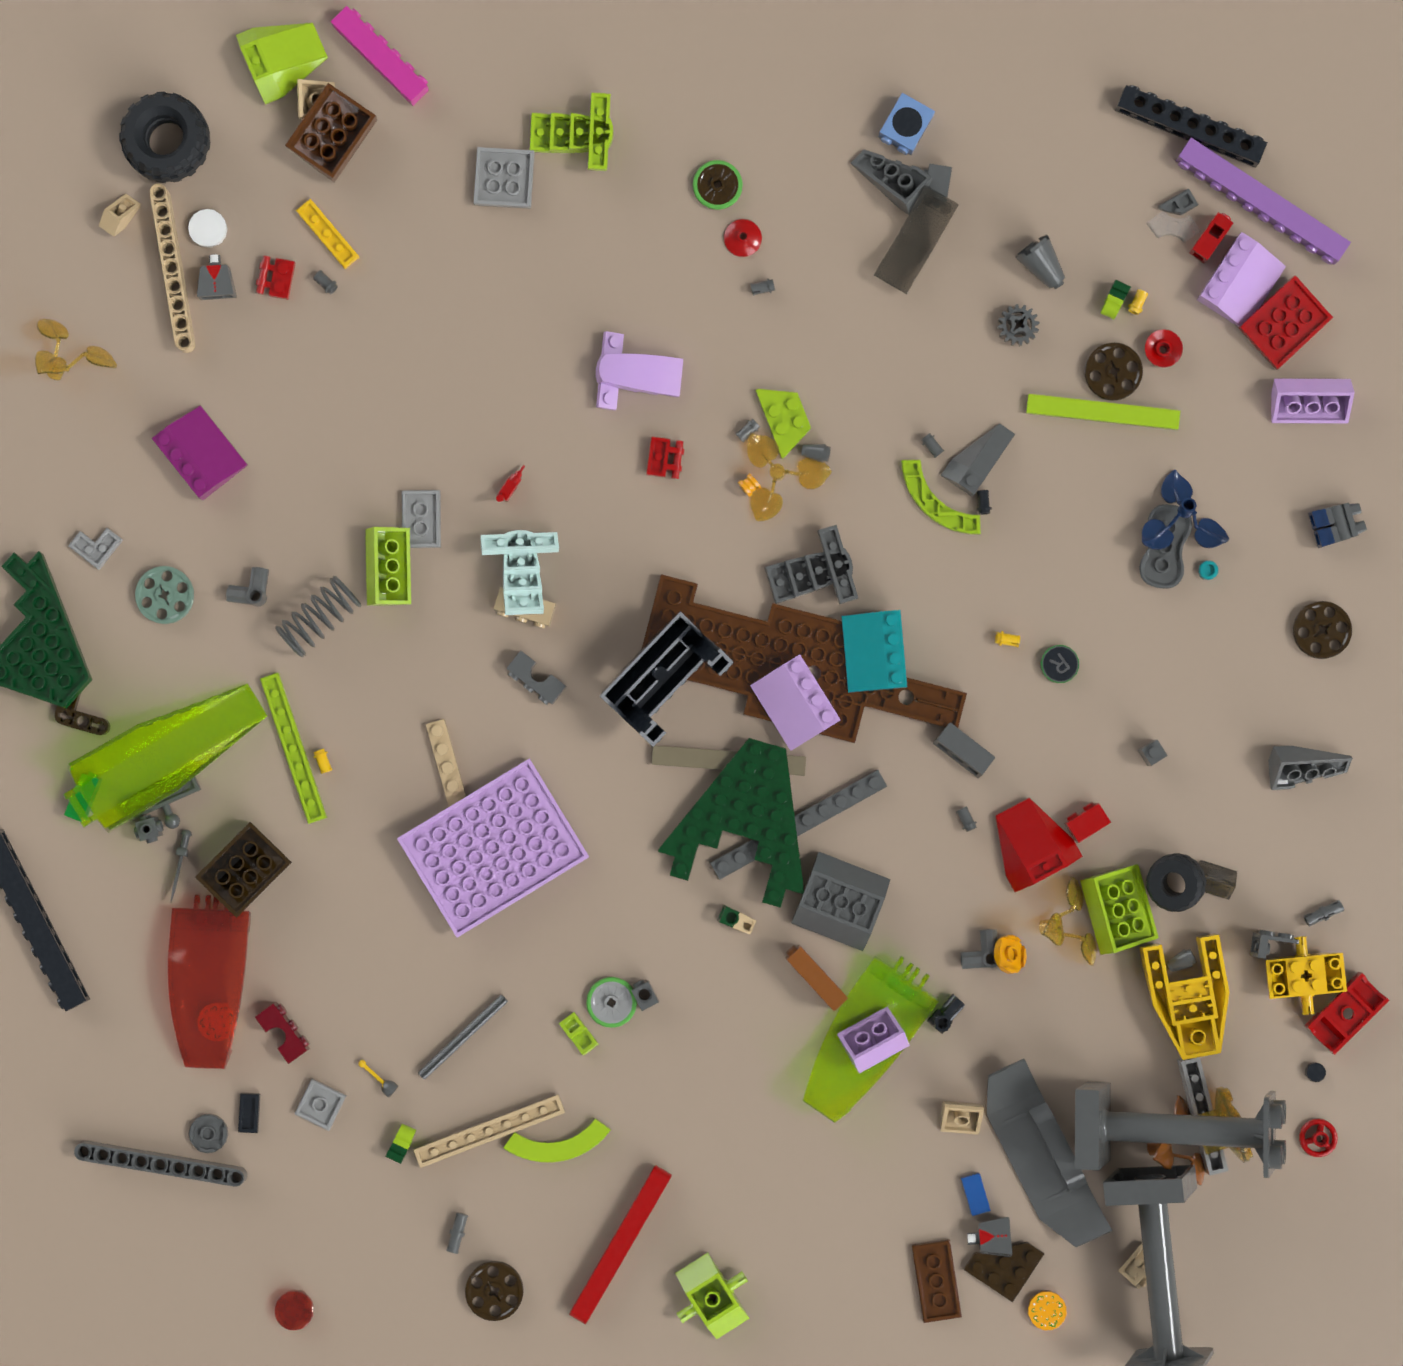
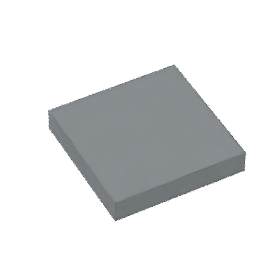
[295,1078,347,1131]

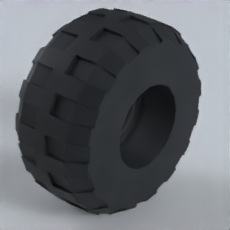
[1146,853,1206,912]

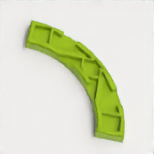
[901,460,981,535]
[503,1118,611,1163]

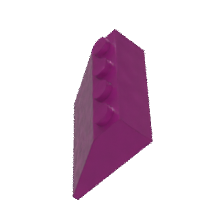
[152,405,248,500]

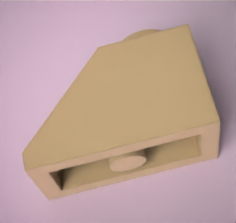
[99,194,141,237]

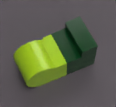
[1100,280,1131,320]
[385,1124,417,1164]

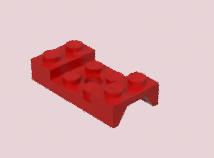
[1304,972,1390,1055]

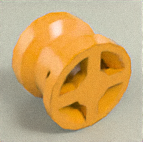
[738,473,761,497]

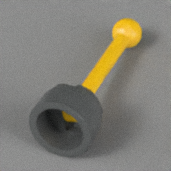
[358,1060,399,1098]

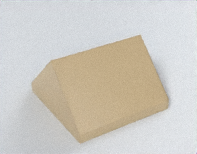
[297,79,335,120]
[941,1101,984,1135]

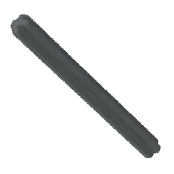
[418,995,508,1079]

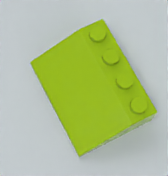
[1080,864,1159,955]

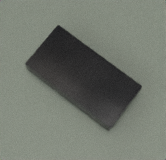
[238,1093,261,1133]

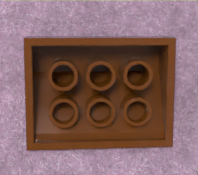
[285,83,377,183]

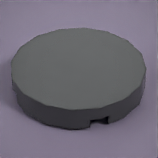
[189,1114,228,1153]

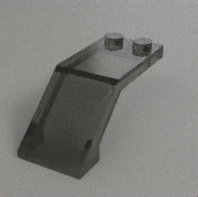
[874,186,959,294]

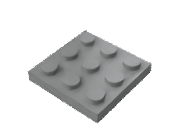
[474,147,535,209]

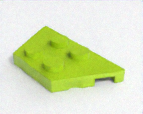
[756,389,811,459]

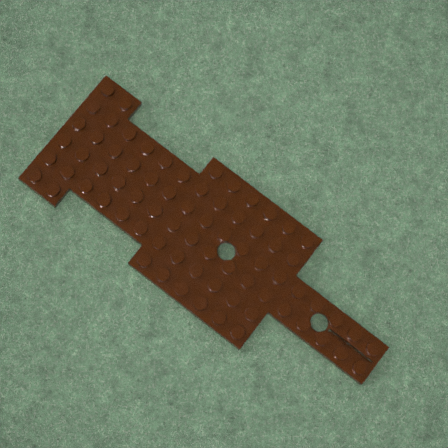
[641,574,967,743]

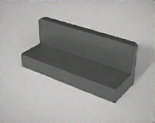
[933,723,995,778]

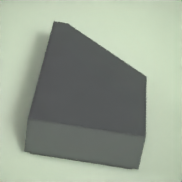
[1158,189,1199,215]

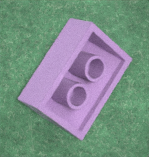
[837,1007,910,1073]

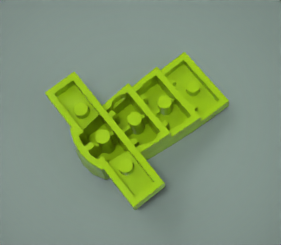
[529,92,614,171]

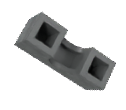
[506,650,567,705]

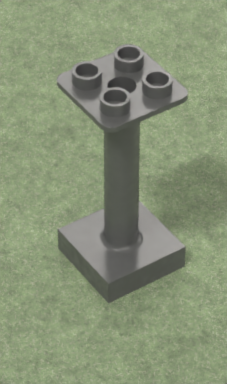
[1075,1082,1286,1178]
[1103,1165,1214,1366]

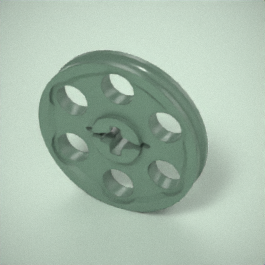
[135,566,194,624]

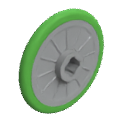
[586,977,637,1028]

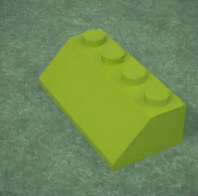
[365,527,411,606]

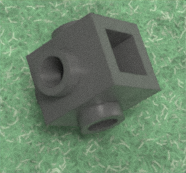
[134,814,164,844]

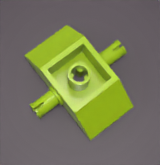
[675,1252,750,1339]

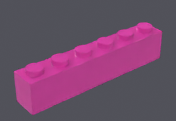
[330,6,429,106]

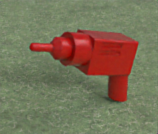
[496,465,525,502]

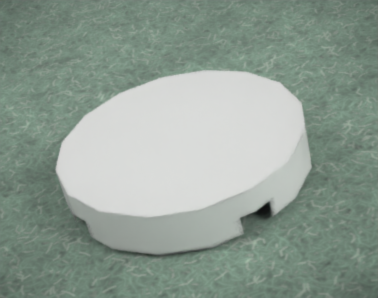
[188,209,227,248]

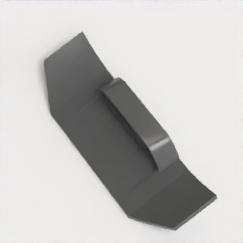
[987,1059,1112,1247]

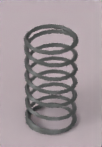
[275,576,361,657]

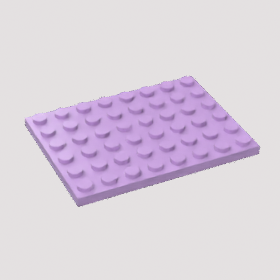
[397,758,589,938]

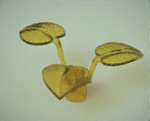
[35,319,117,380]
[747,433,832,521]
[1039,876,1097,966]

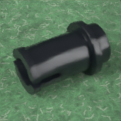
[977,490,992,515]

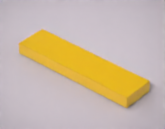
[296,199,360,269]

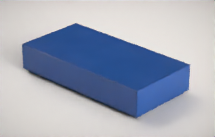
[961,1173,991,1216]

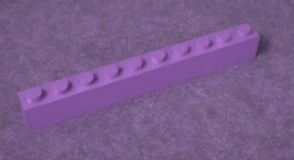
[1175,138,1351,265]

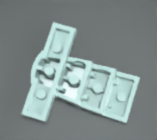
[480,530,559,615]

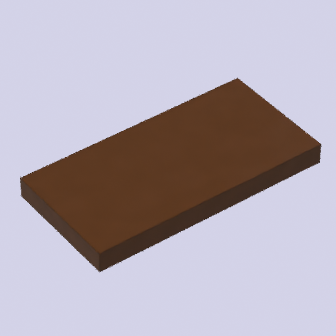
[911,1239,962,1323]

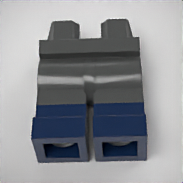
[1308,502,1367,549]

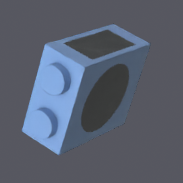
[878,93,935,155]

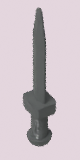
[170,830,192,903]

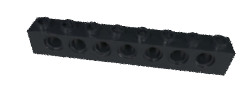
[1115,85,1268,168]

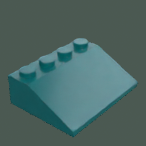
[842,610,907,693]

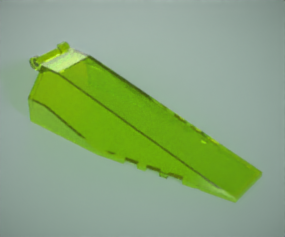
[63,683,268,833]

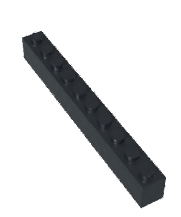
[0,829,90,1012]

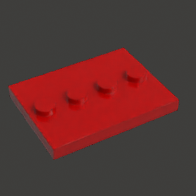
[1238,275,1333,370]

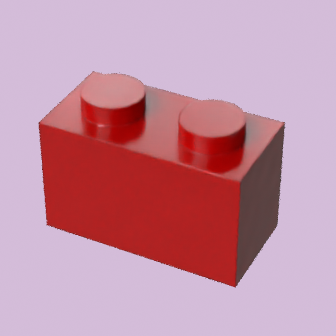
[1064,802,1111,843]

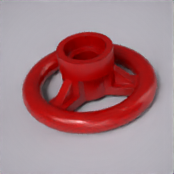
[1299,1119,1338,1157]

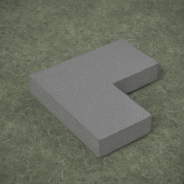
[68,528,123,570]

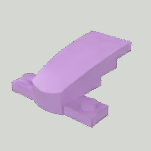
[596,331,683,410]

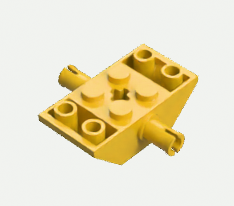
[1265,936,1347,1015]

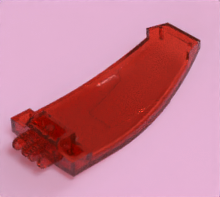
[168,895,251,1069]

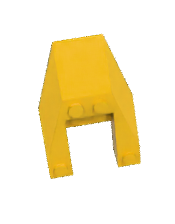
[1139,934,1230,1060]

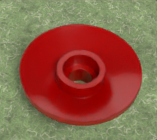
[724,219,762,257]
[1145,329,1183,368]

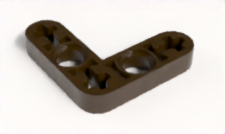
[55,693,111,735]

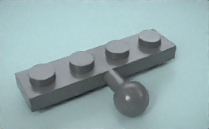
[122,772,201,829]

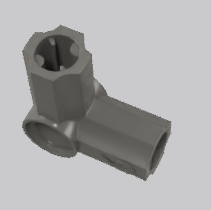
[226,567,269,607]
[961,929,998,969]

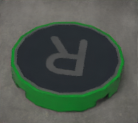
[1041,645,1079,683]

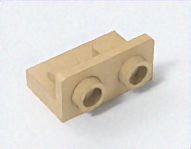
[1118,1244,1147,1289]

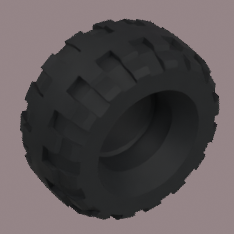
[119,91,211,183]

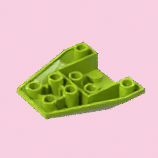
[236,23,328,105]

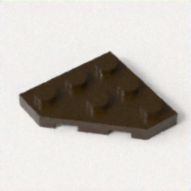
[964,1242,1044,1302]

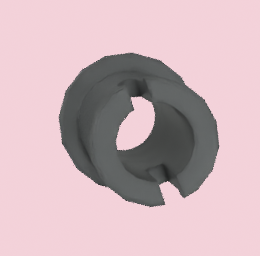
[313,270,338,294]
[751,278,775,296]
[735,419,760,443]
[921,433,944,458]
[956,806,977,832]

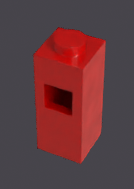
[1189,212,1234,263]

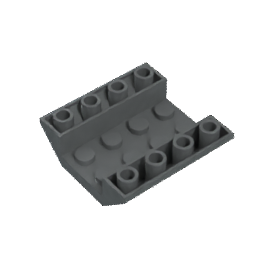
[791,852,891,951]

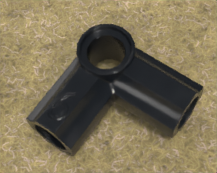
[927,994,965,1034]

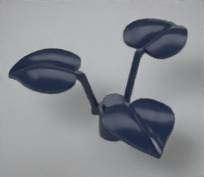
[1142,470,1229,550]

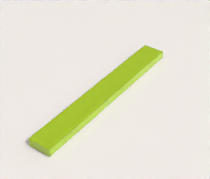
[1026,394,1181,430]
[260,673,327,824]

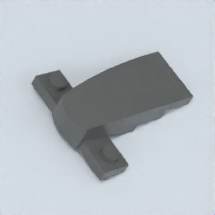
[765,525,858,604]

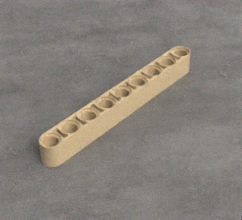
[150,184,195,353]

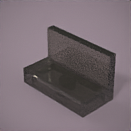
[1199,860,1237,900]

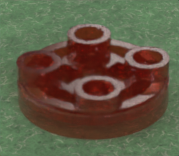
[275,1290,314,1330]

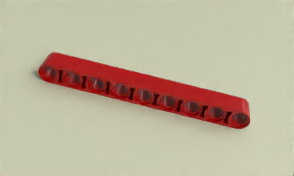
[569,1165,672,1325]

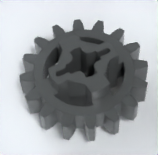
[997,304,1040,347]

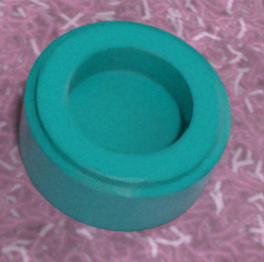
[1198,561,1218,580]

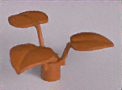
[1147,1095,1205,1186]

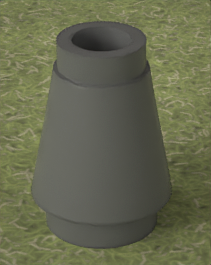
[802,444,831,463]
[1166,949,1197,972]

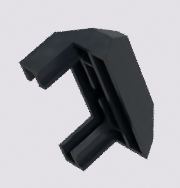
[599,611,734,747]

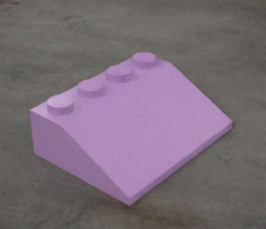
[1197,232,1286,327]
[750,655,840,751]

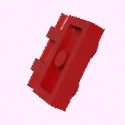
[256,255,296,300]
[646,437,685,479]

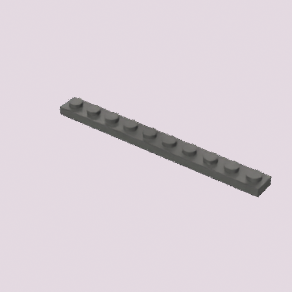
[711,770,888,880]

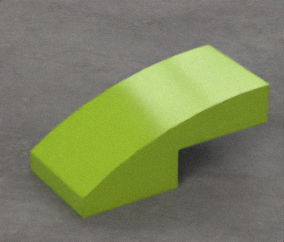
[559,1012,599,1056]

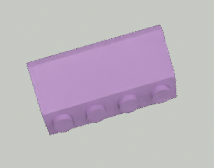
[1271,379,1355,423]

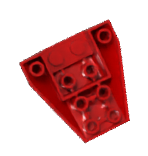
[995,798,1083,893]

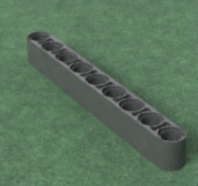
[74,1141,247,1187]

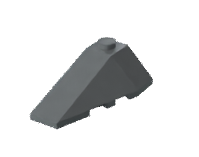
[851,150,932,215]
[941,424,1015,497]
[1268,746,1353,790]

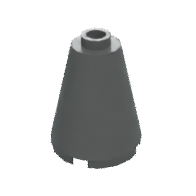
[1016,234,1065,289]

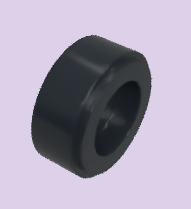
[1305,1062,1326,1082]

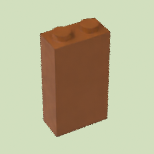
[785,945,848,1011]

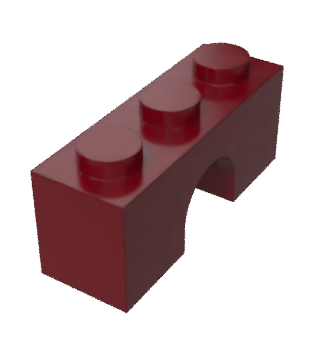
[255,1002,310,1064]

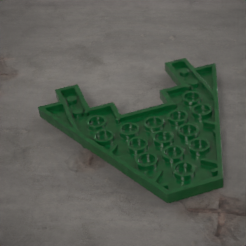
[0,551,92,709]
[658,738,804,908]

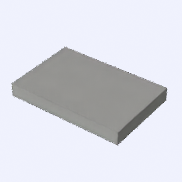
[402,490,441,548]

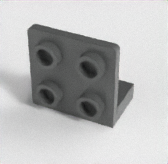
[1250,930,1299,959]

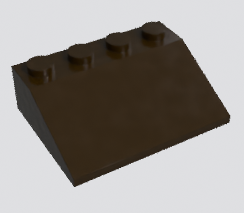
[195,822,292,918]

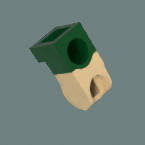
[717,905,757,934]

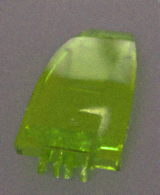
[803,956,939,1123]

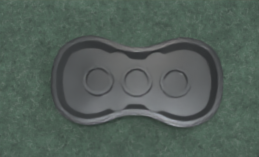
[1139,504,1192,589]

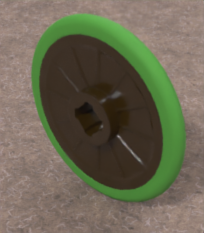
[693,160,743,210]

